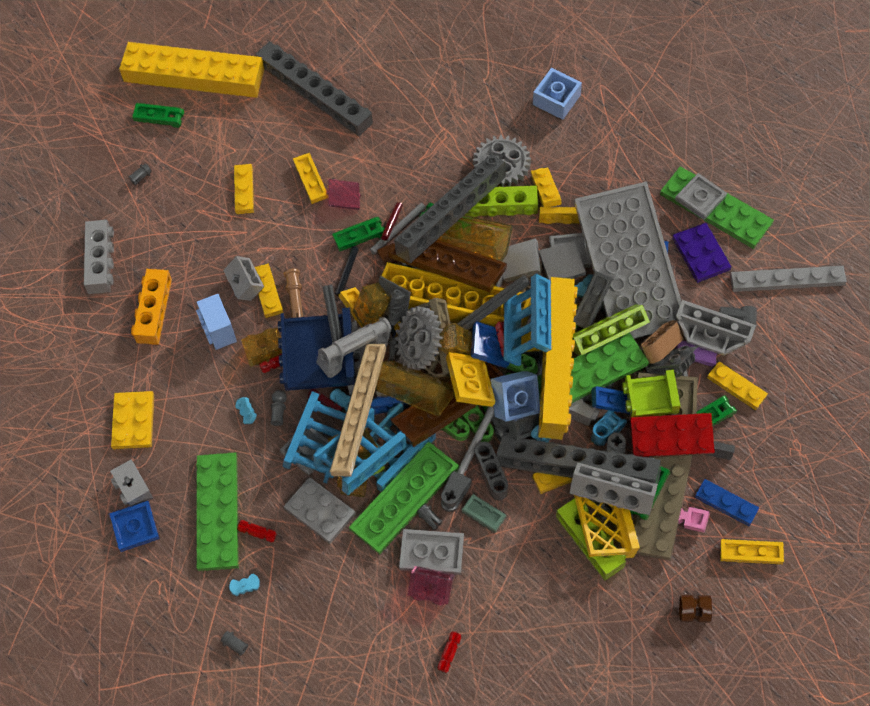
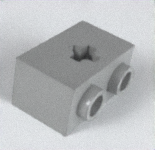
[223,256,264,301]
[110,459,153,506]

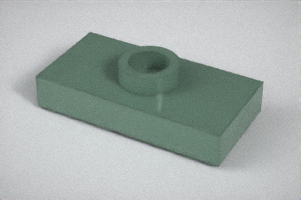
[462,494,507,533]

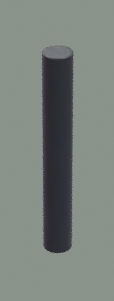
[335,246,359,297]

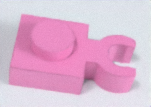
[679,507,710,533]

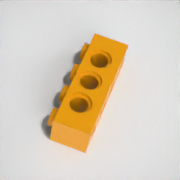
[131,269,172,345]

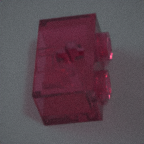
[407,566,455,605]

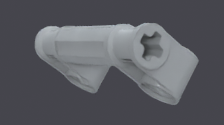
[316,317,391,378]

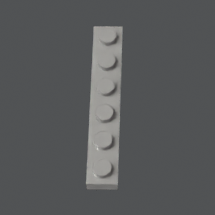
[730,266,847,292]

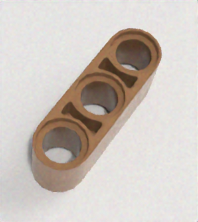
[641,320,684,364]

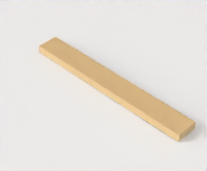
[330,344,386,477]

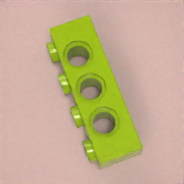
[465,186,538,217]
[573,304,650,355]
[556,498,626,581]

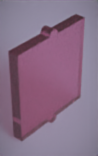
[326,179,361,210]

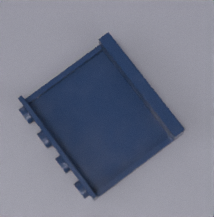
[278,307,355,391]

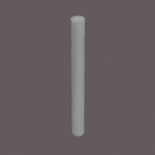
[370,203,426,255]
[457,405,494,475]

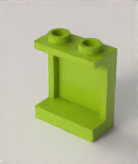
[622,370,680,417]

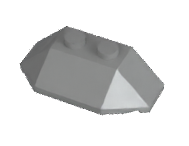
[676,300,756,356]

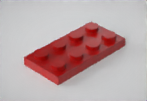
[630,413,715,457]

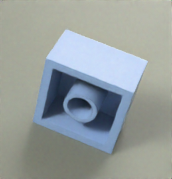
[533,68,582,120]
[196,294,237,350]
[491,371,540,421]

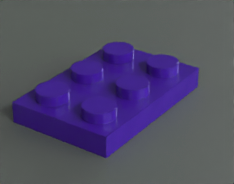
[672,223,732,283]

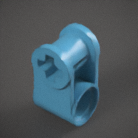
[591,410,627,446]

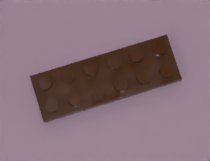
[388,240,507,293]
[391,362,504,447]

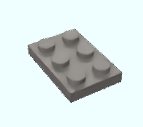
[283,477,356,544]
[399,529,464,575]

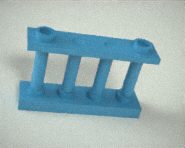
[504,274,551,366]
[282,391,346,484]
[370,403,436,492]
[313,408,406,495]

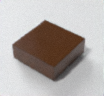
[377,243,399,266]

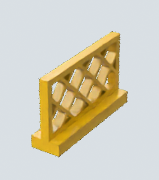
[574,495,640,558]

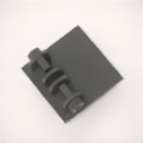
[375,276,411,326]
[646,346,697,377]

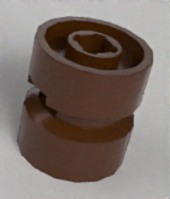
[679,594,712,623]

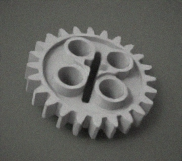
[473,135,531,187]
[395,306,443,370]

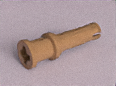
[284,268,303,318]

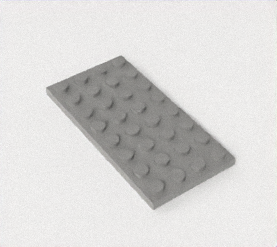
[574,181,682,339]

